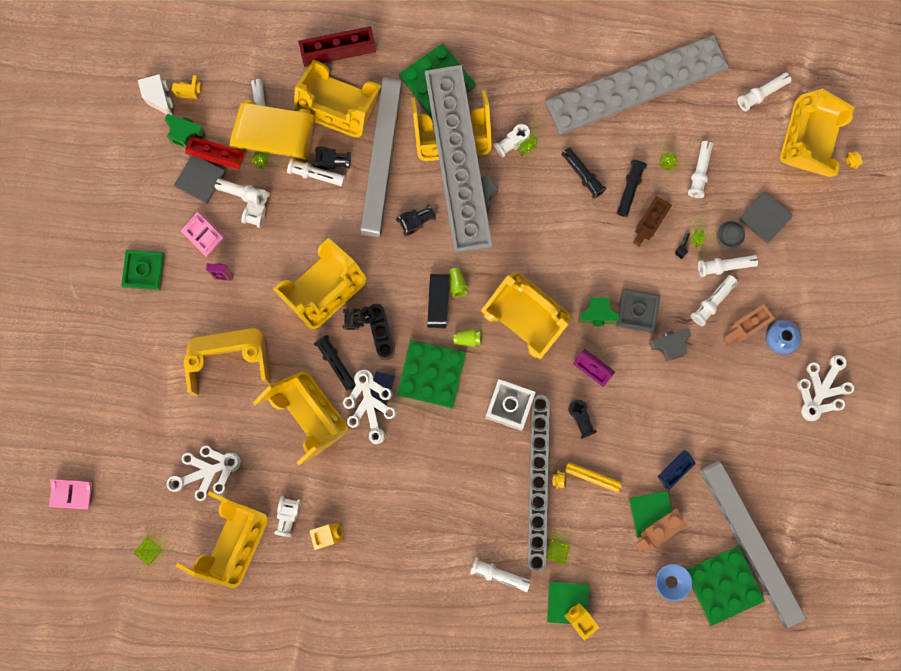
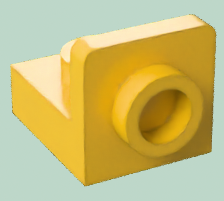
[172,75,202,99]
[309,522,344,550]
[565,604,600,641]

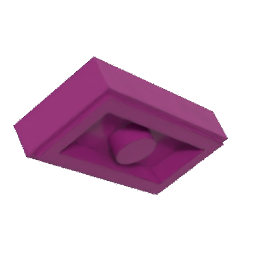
[206,263,233,281]
[573,348,615,387]

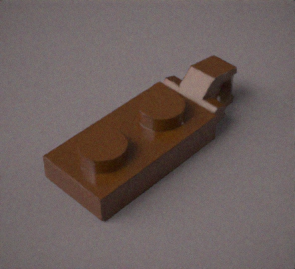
[633,196,672,247]

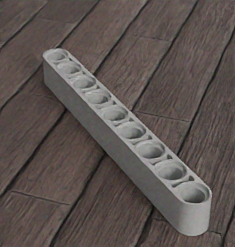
[361,77,402,238]
[527,395,550,572]
[700,461,805,629]

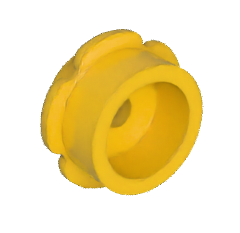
[845,151,863,169]
[552,470,566,490]

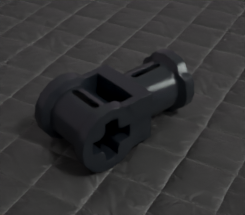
[313,146,351,170]
[396,204,436,236]
[343,306,374,330]
[568,400,597,439]

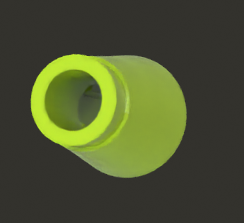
[449,268,468,297]
[454,328,482,347]

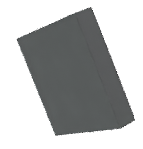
[174,156,226,204]
[739,191,793,244]
[616,289,660,334]

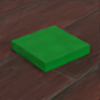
[121,250,165,291]
[628,491,672,537]
[547,581,589,624]

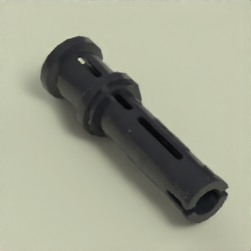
[561,147,607,199]
[616,160,647,217]
[314,335,356,391]

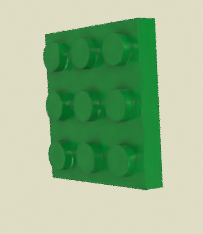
[399,43,476,118]
[397,340,466,409]
[686,546,765,626]

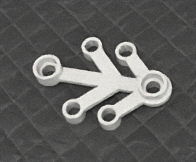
[797,355,854,421]
[343,370,397,444]
[167,446,241,501]

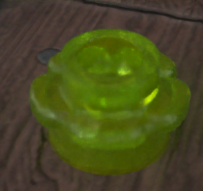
[252,151,268,169]
[660,153,678,170]
[691,230,707,247]

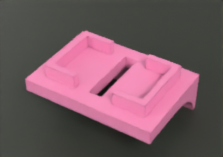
[181,212,227,257]
[49,479,92,510]

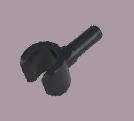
[675,233,690,259]

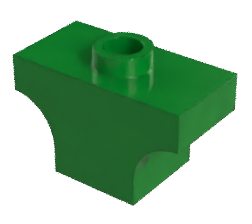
[165,113,205,148]
[578,297,619,327]

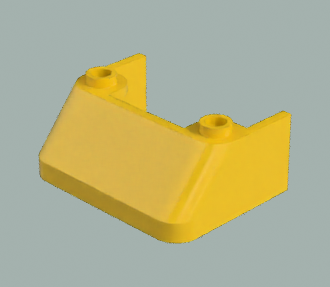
[411,90,492,161]
[184,328,270,396]
[253,371,348,465]
[176,491,268,588]

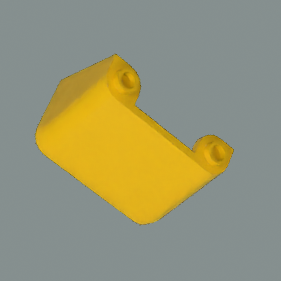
[294,60,382,137]
[780,88,855,177]
[229,100,315,160]
[273,238,366,330]
[481,271,574,359]

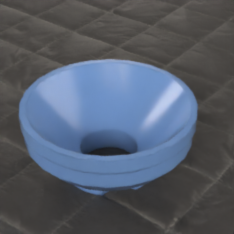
[766,320,802,355]
[655,564,692,601]

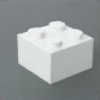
[485,379,535,431]

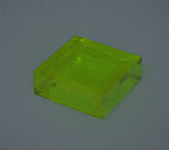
[518,135,538,156]
[133,537,163,566]
[546,540,570,565]

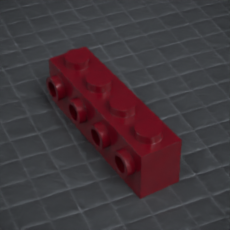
[298,26,376,67]

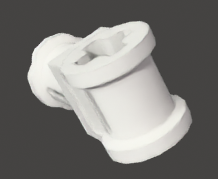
[494,124,530,158]
[241,188,270,228]
[274,496,301,537]

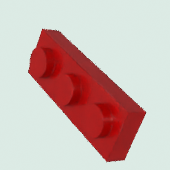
[185,136,245,170]

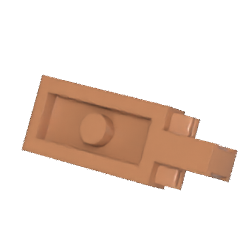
[724,303,776,344]
[635,509,688,551]

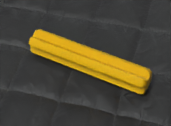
[565,462,621,492]

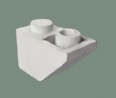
[138,74,174,115]

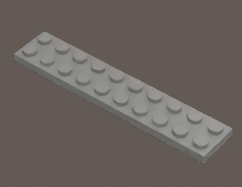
[545,35,729,136]
[425,65,492,254]

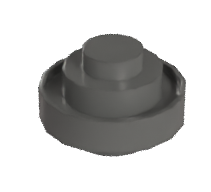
[716,221,745,249]

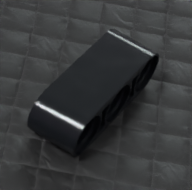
[427,274,449,329]
[368,304,394,360]

